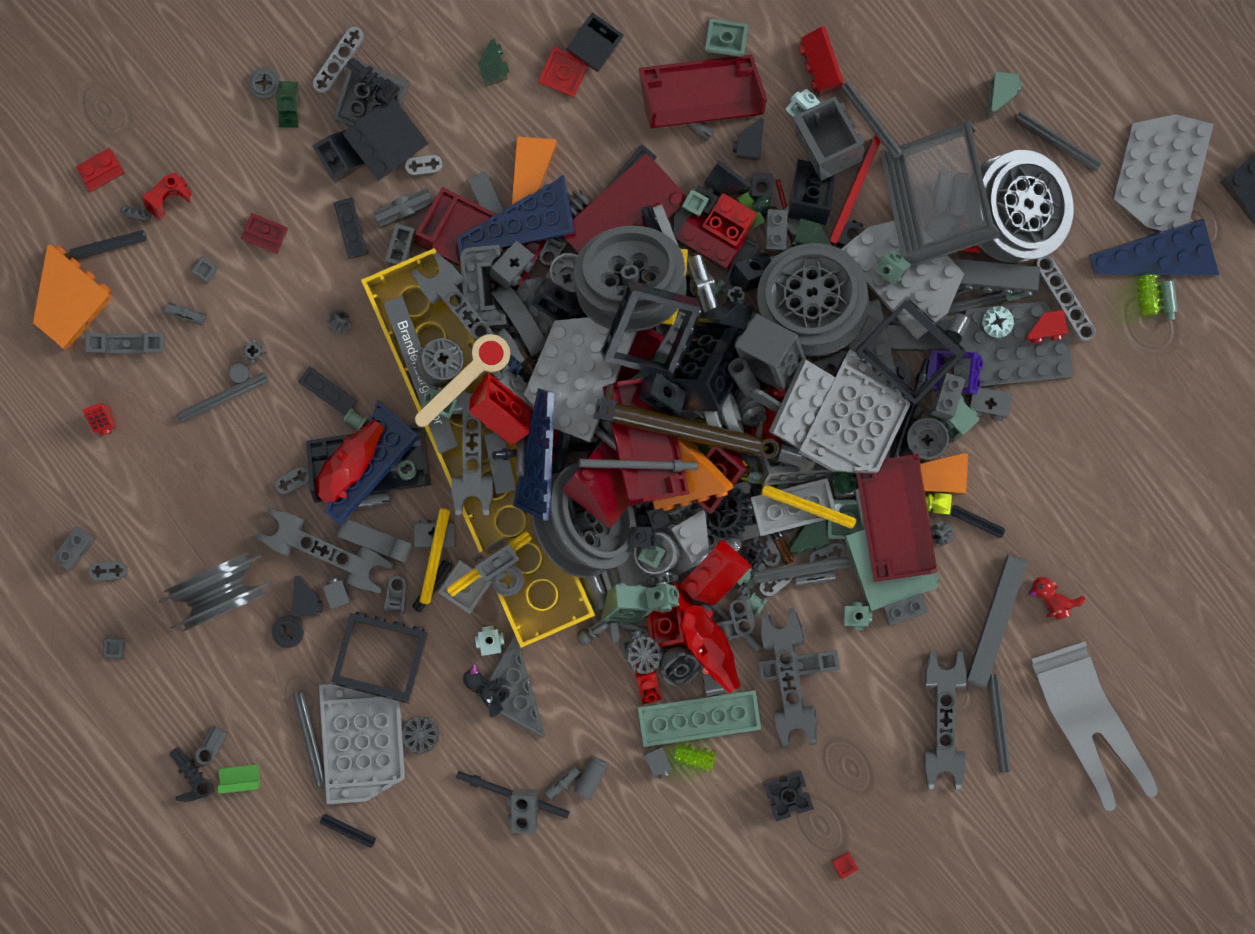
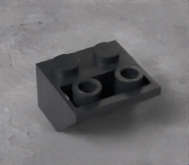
[566,12,624,72]
[312,130,366,183]

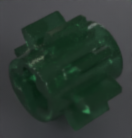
[833,472,857,495]

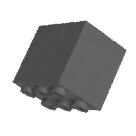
[793,96,865,181]
[735,314,806,393]

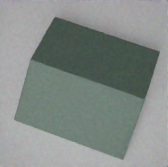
[705,19,748,57]
[827,499,862,539]

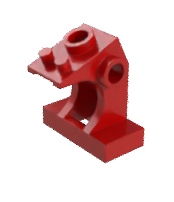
[142,172,192,221]

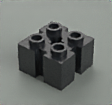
[762,769,814,822]

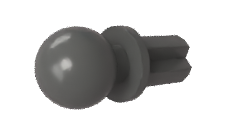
[577,619,610,645]

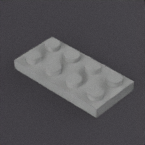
[769,359,835,449]
[750,478,836,536]

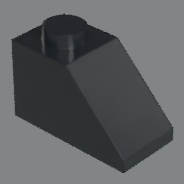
[733,118,764,161]
[293,576,323,616]

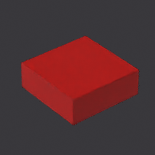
[831,852,858,879]

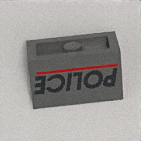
[471,537,520,582]

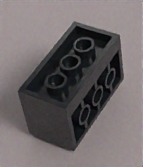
[666,326,740,412]

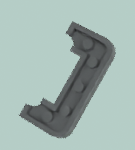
[460,245,511,330]

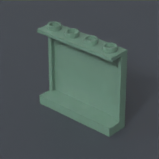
[843,529,939,611]

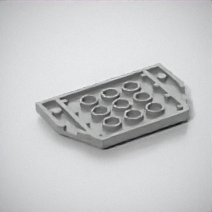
[1113,114,1214,232]
[841,221,964,340]
[524,317,637,443]
[798,349,910,474]
[319,684,405,804]

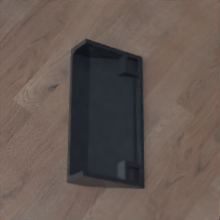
[306,424,431,503]

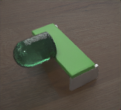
[737,191,770,228]

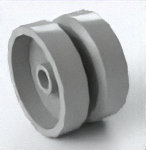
[704,392,744,433]

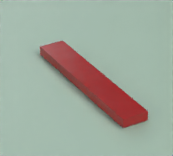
[826,134,881,246]

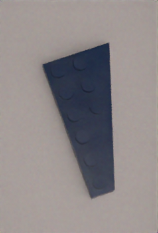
[457,175,575,255]
[1089,219,1219,275]
[513,388,555,521]
[324,400,420,526]

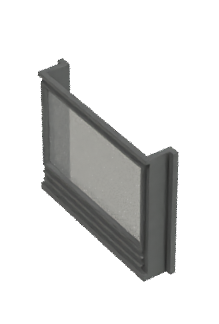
[880,120,1000,267]

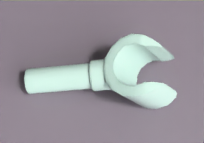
[748,464,762,484]

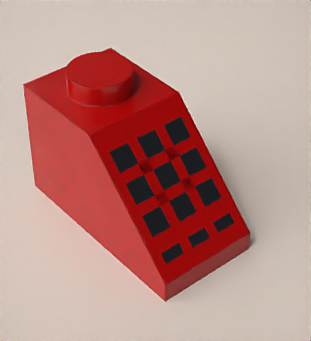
[82,403,117,436]

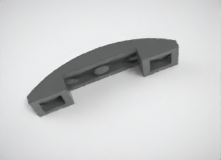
[491,286,546,357]
[85,333,165,354]
[758,650,840,682]

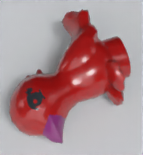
[1028,577,1085,620]

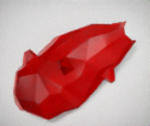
[315,420,384,502]
[680,605,741,694]

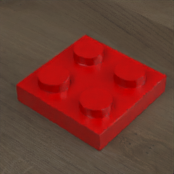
[538,46,588,98]

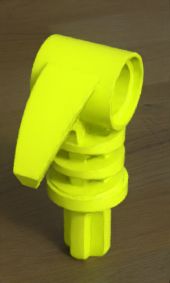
[926,493,952,515]

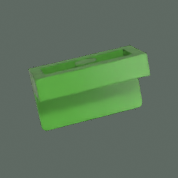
[217,764,261,794]

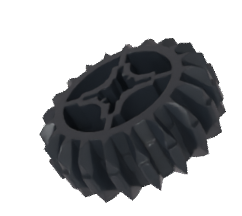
[704,486,753,539]

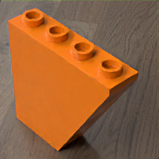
[33,244,113,350]
[653,438,734,511]

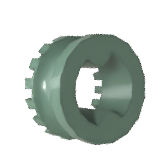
[398,460,416,480]

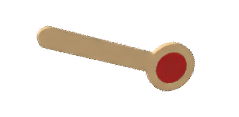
[415,334,510,427]

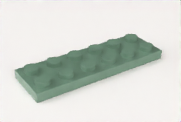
[638,690,761,747]

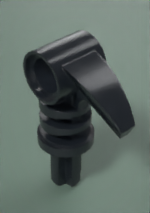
[346,57,400,105]
[170,747,215,802]

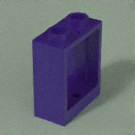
[927,350,983,394]

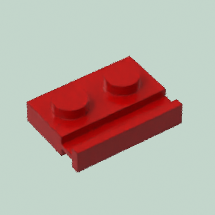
[76,148,125,192]

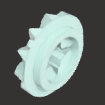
[982,306,1014,338]

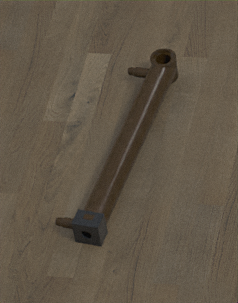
[593,384,779,459]

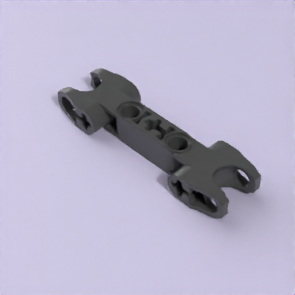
[412,252,525,381]
[452,375,493,515]
[255,508,394,594]
[761,607,818,748]
[924,651,967,790]

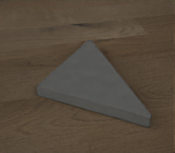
[477,634,545,738]

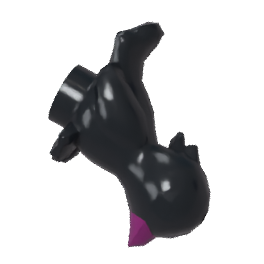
[463,664,507,718]

